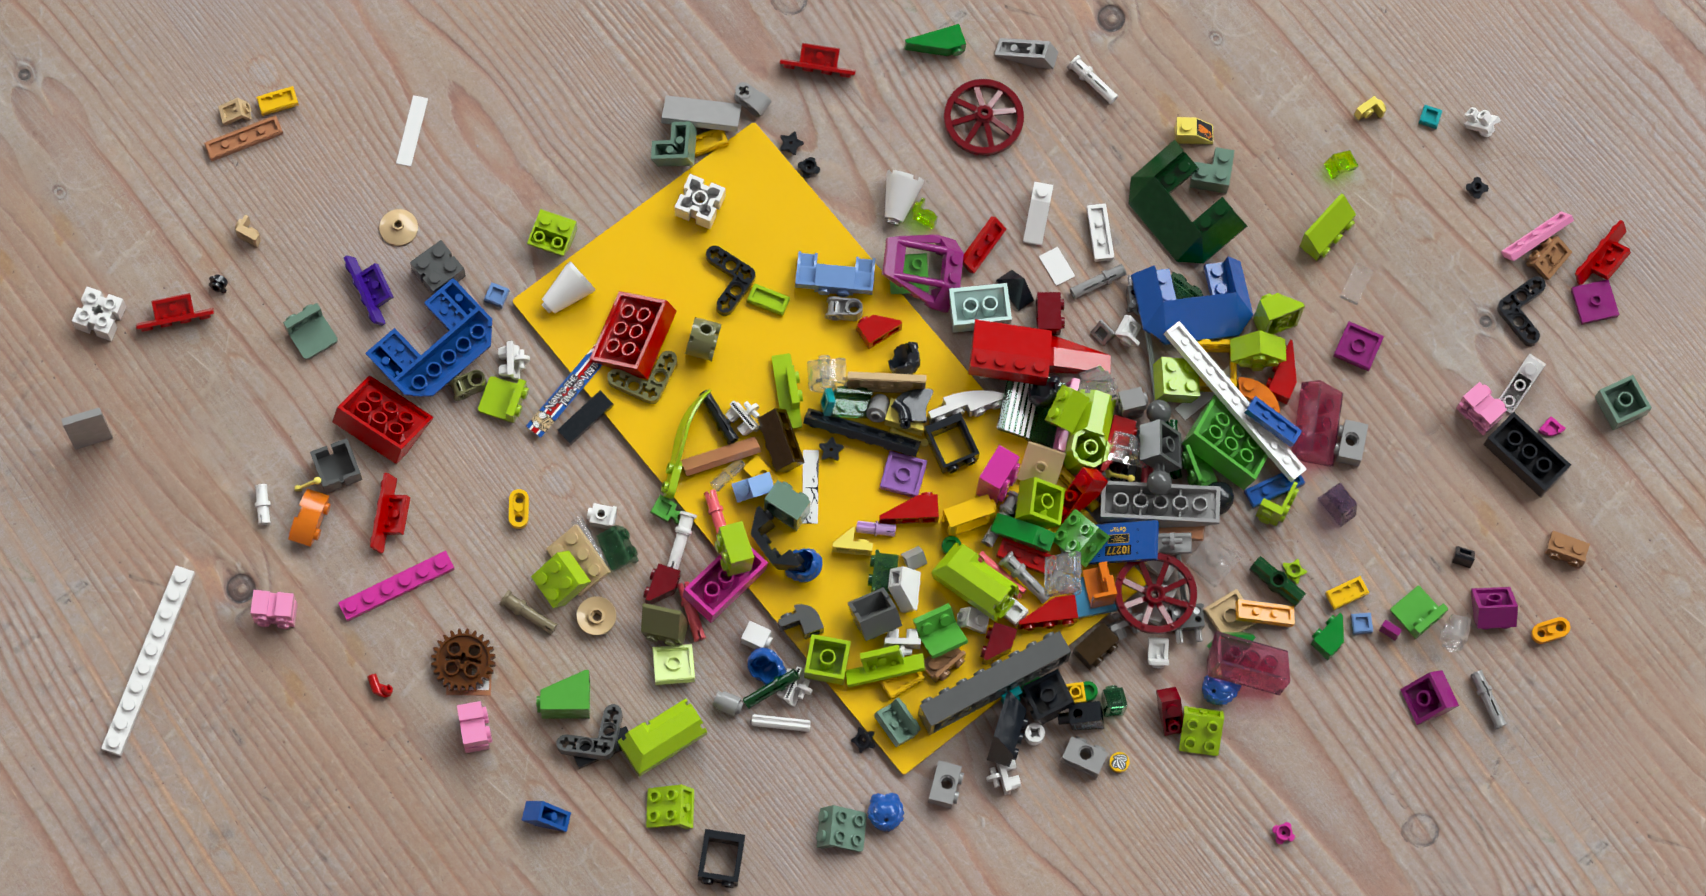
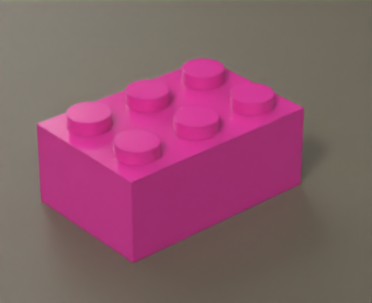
[976,445,1020,505]

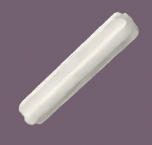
[751,714,811,732]

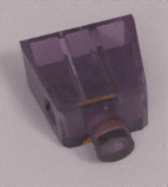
[1317,483,1357,527]

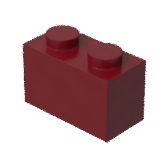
[1036,292,1065,335]

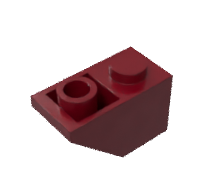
[643,563,681,605]
[980,622,1017,665]
[1156,687,1183,736]

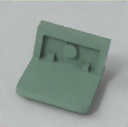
[283,303,338,360]
[816,805,867,852]

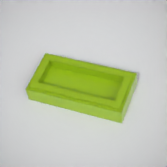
[747,283,790,316]

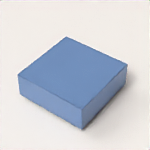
[484,282,510,308]
[1350,613,1373,635]

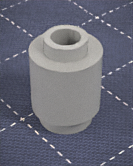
[866,394,890,423]
[713,691,744,716]

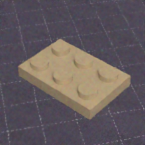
[546,525,611,596]

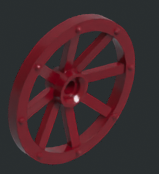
[944,79,1024,156]
[1115,553,1197,634]

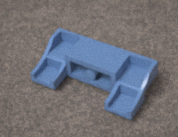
[795,251,876,297]

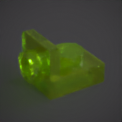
[1324,150,1359,179]
[912,197,938,229]

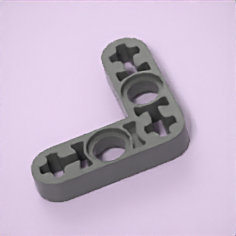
[556,704,623,760]

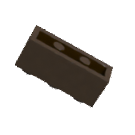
[757,408,805,473]

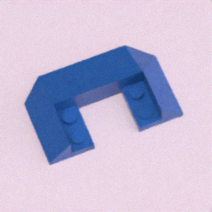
[1131,256,1253,345]
[365,278,492,397]

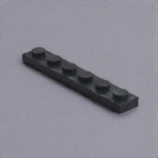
[803,408,921,457]

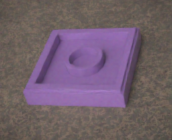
[879,451,928,497]

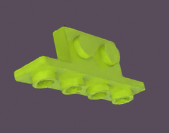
[771,353,803,429]
[846,645,925,687]

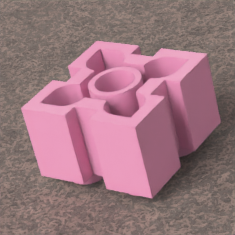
[1456,382,1507,436]
[250,590,297,629]
[457,701,492,753]

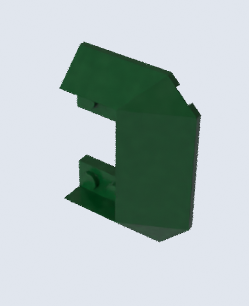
[1128,140,1248,264]

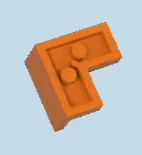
[1082,561,1117,609]

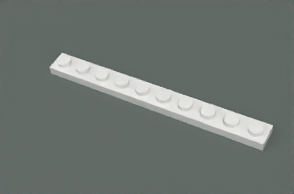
[1164,321,1306,482]
[101,566,195,757]

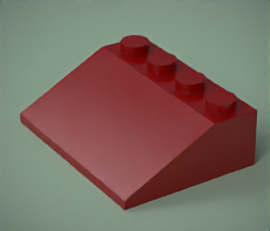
[590,291,677,379]
[968,319,1052,386]
[332,375,433,464]

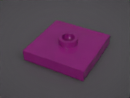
[1571,280,1620,325]
[1333,321,1384,372]

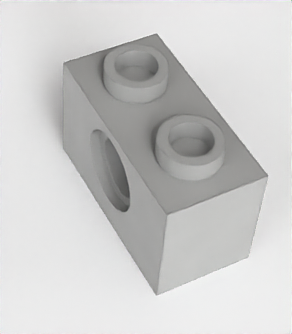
[1115,387,1148,419]
[1334,420,1369,466]
[1061,736,1108,779]
[928,760,964,809]

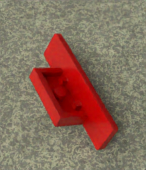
[780,43,856,78]
[1575,220,1631,285]
[136,293,214,332]
[370,473,411,553]

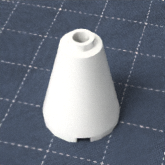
[885,170,924,225]
[542,261,596,313]

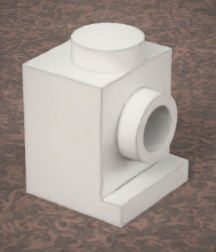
[587,503,617,531]

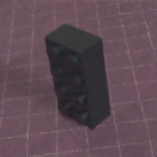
[1483,412,1571,498]

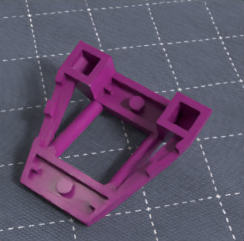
[882,235,964,313]

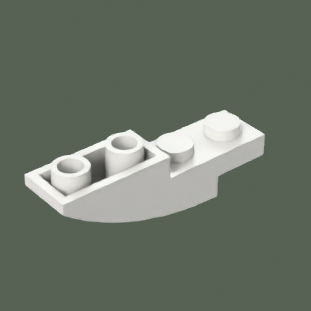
[927,390,1006,424]

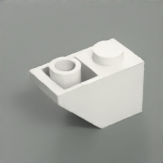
[888,566,921,613]

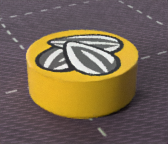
[1109,752,1130,773]

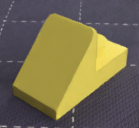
[832,526,873,556]

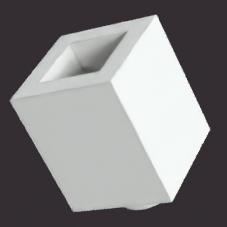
[741,621,773,649]

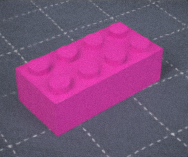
[682,547,768,623]

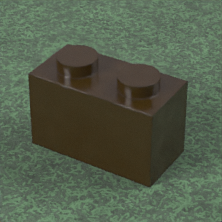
[1073,622,1119,670]

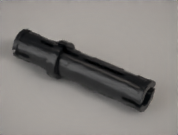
[699,390,739,445]

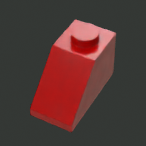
[856,315,902,349]

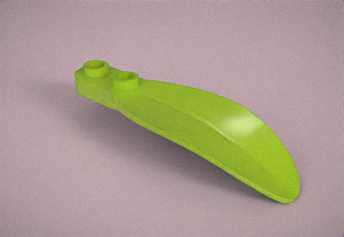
[661,389,712,499]

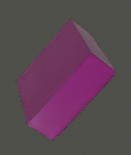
[1379,620,1402,641]

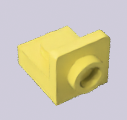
[1354,96,1386,121]

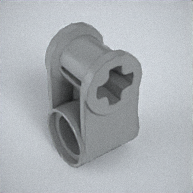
[734,82,771,117]
[825,296,863,321]

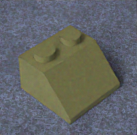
[641,603,689,646]

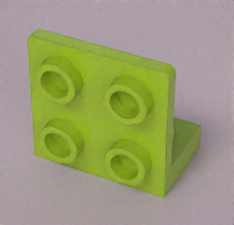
[1179,706,1224,756]
[646,784,694,829]

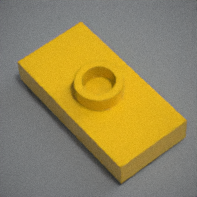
[256,86,299,116]
[695,129,729,157]
[743,455,783,494]
[1325,576,1369,610]
[880,671,925,700]

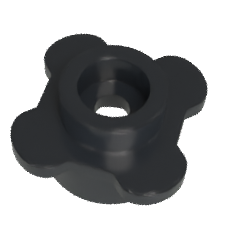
[798,157,820,179]
[1466,177,1489,199]
[209,274,228,293]

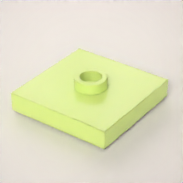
[652,644,695,685]

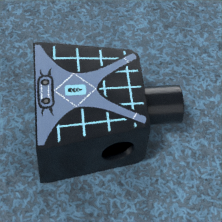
[1058,701,1104,730]

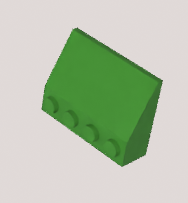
[1182,395,1268,490]

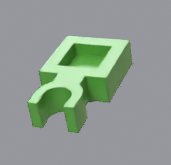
[650,495,680,525]

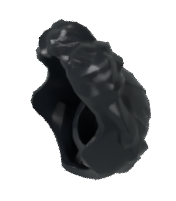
[888,342,921,374]

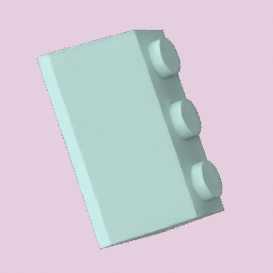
[949,283,1012,333]

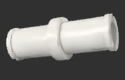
[255,484,271,525]

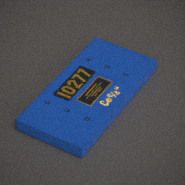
[1088,520,1159,565]

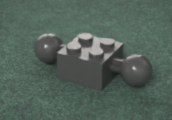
[1139,400,1182,495]

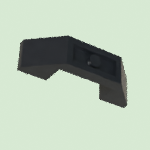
[751,506,806,572]

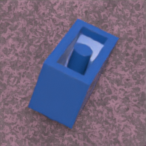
[522,801,571,832]

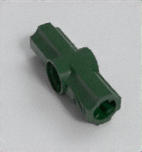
[1249,556,1306,607]

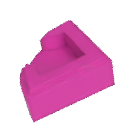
[1538,416,1566,436]

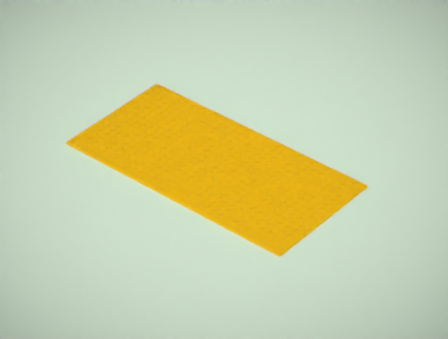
[513,123,1146,775]

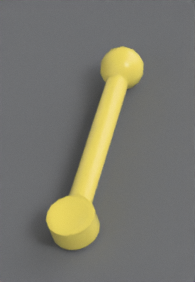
[890,427,929,447]
[1105,470,1135,482]
[295,477,321,491]

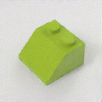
[1045,385,1090,433]

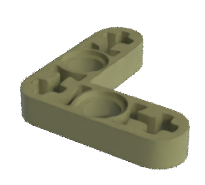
[607,351,677,404]

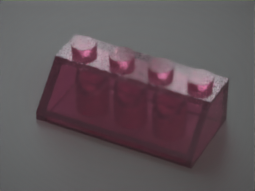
[1292,380,1343,467]
[1207,631,1290,696]

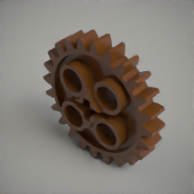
[431,628,496,693]

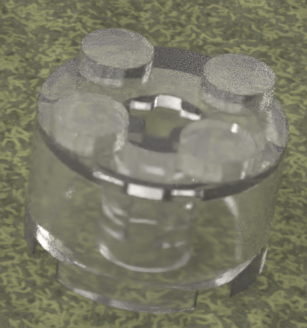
[807,355,847,393]

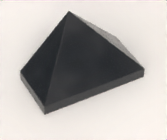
[996,270,1034,311]

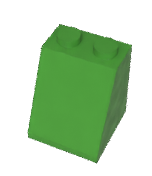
[536,670,590,719]

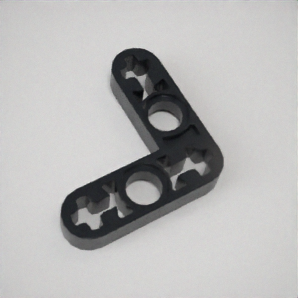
[706,246,755,316]
[1497,276,1546,346]

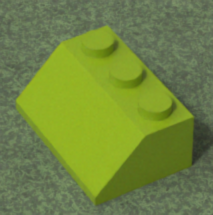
[1299,193,1356,261]
[1253,293,1305,335]

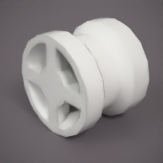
[1024,723,1045,746]

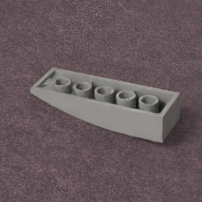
[1100,481,1221,528]

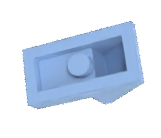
[731,471,774,503]

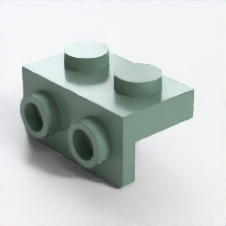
[873,698,921,747]

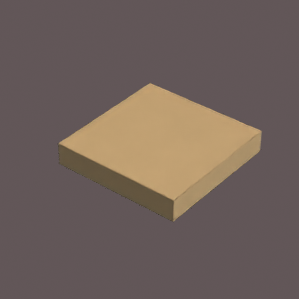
[1203,589,1257,633]

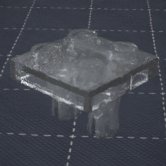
[1044,551,1082,597]

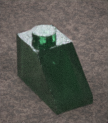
[1101,685,1127,717]

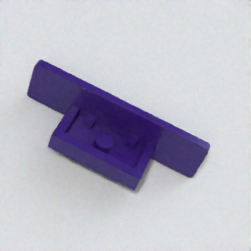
[343,255,394,326]

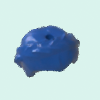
[785,548,823,582]
[747,648,787,685]
[1202,668,1241,705]
[868,793,904,832]

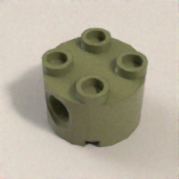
[685,317,721,361]

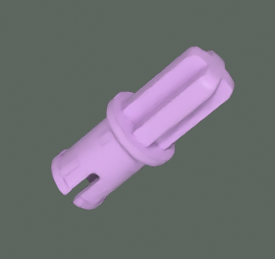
[856,521,896,537]

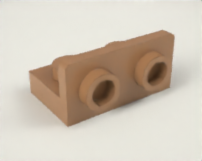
[1525,236,1572,280]
[1545,531,1590,567]
[924,648,966,683]

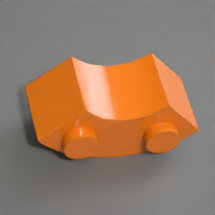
[1237,377,1280,414]
[288,488,331,547]

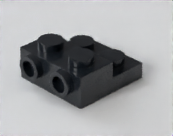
[1022,669,1076,725]

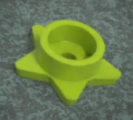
[1283,559,1307,584]

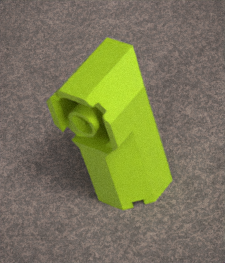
[1064,389,1116,475]
[931,543,1019,621]
[618,698,707,777]

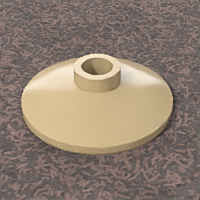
[379,209,418,246]
[577,596,616,635]

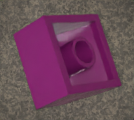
[1471,587,1518,630]
[1400,670,1459,725]

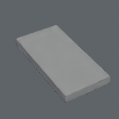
[661,95,742,132]
[61,408,113,450]

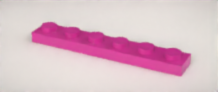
[338,550,455,622]

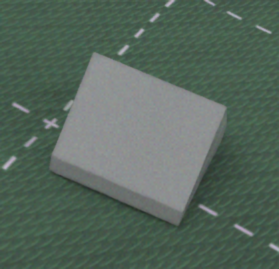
[1090,319,1116,346]
[901,546,927,570]

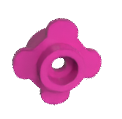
[1272,822,1295,845]

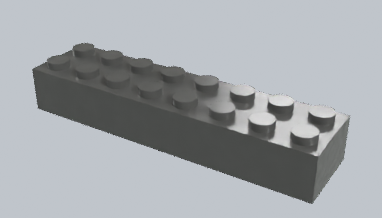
[918,631,1071,735]

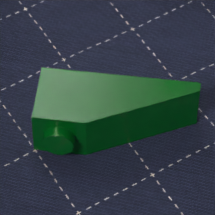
[904,24,966,56]
[990,513,1056,553]

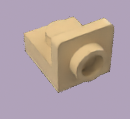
[218,98,252,125]
[235,215,261,247]

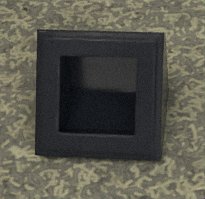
[1452,546,1475,568]

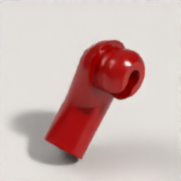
[367,674,393,698]

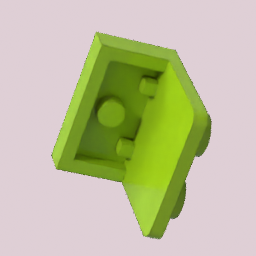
[478,376,529,423]
[1255,481,1299,526]

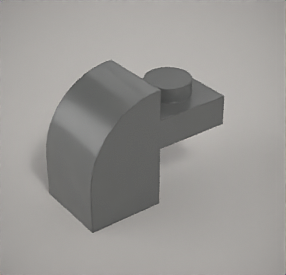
[778,604,824,639]

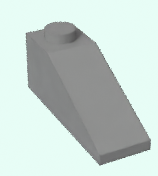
[995,38,1059,69]

